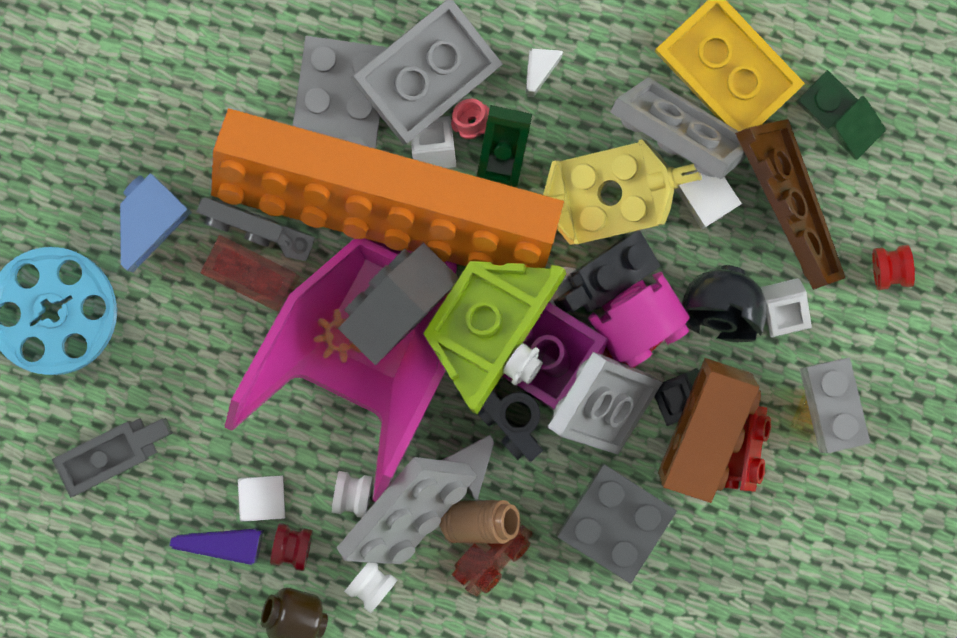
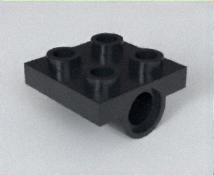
[478,390,543,462]

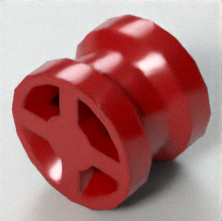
[872,245,915,290]

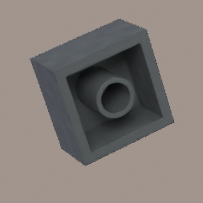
[338,243,459,365]
[556,463,677,584]

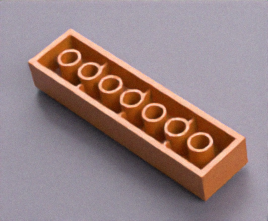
[211,108,564,268]

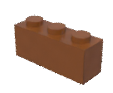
[658,358,761,503]

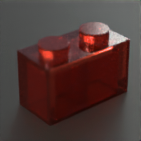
[200,235,300,313]

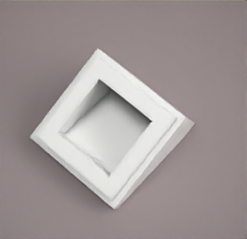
[526,48,563,97]
[411,116,456,168]
[760,278,812,337]
[238,476,285,522]

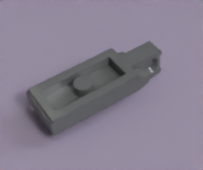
[196,196,315,261]
[52,418,173,498]

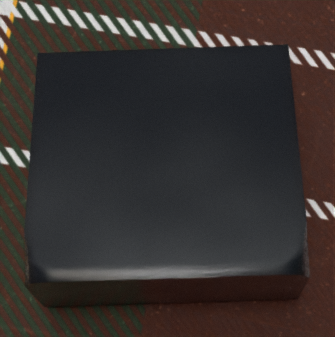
[654,368,699,426]

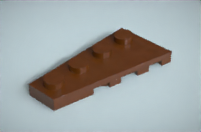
[735,119,846,290]

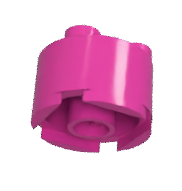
[588,272,690,368]

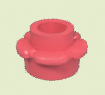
[451,99,489,139]

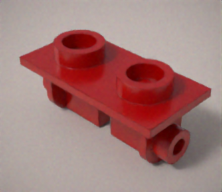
[724,406,771,492]

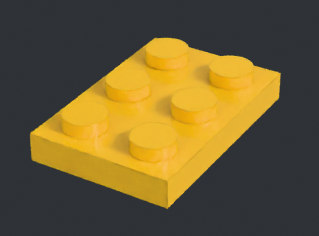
[654,0,805,131]

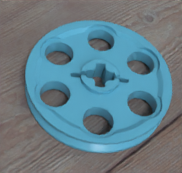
[0,247,117,375]

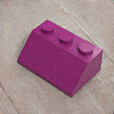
[501,302,608,410]

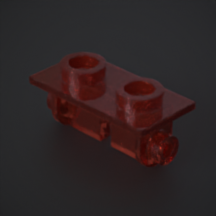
[451,521,534,597]

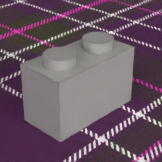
[799,357,870,453]

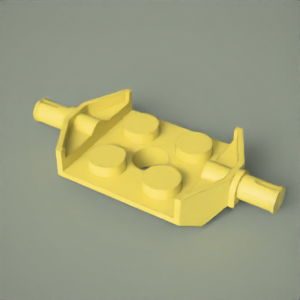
[543,139,702,245]

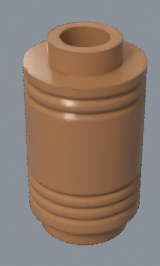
[439,500,520,544]

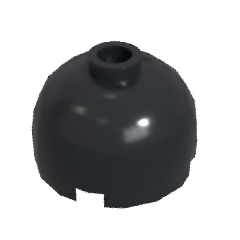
[681,265,767,343]

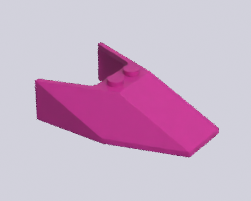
[224,238,457,502]

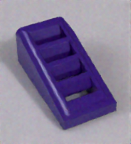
[169,528,264,565]

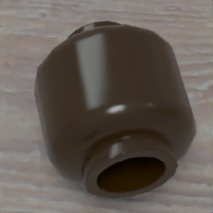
[261,588,328,638]

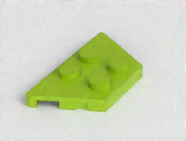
[423,261,566,414]

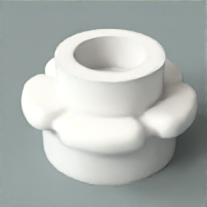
[503,344,543,385]

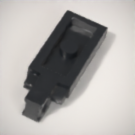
[553,230,661,313]

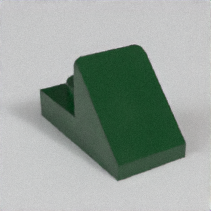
[796,70,887,160]
[476,105,533,188]

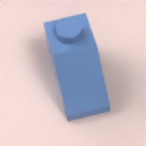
[120,173,192,273]

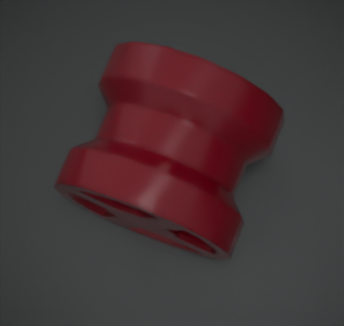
[270,523,313,572]

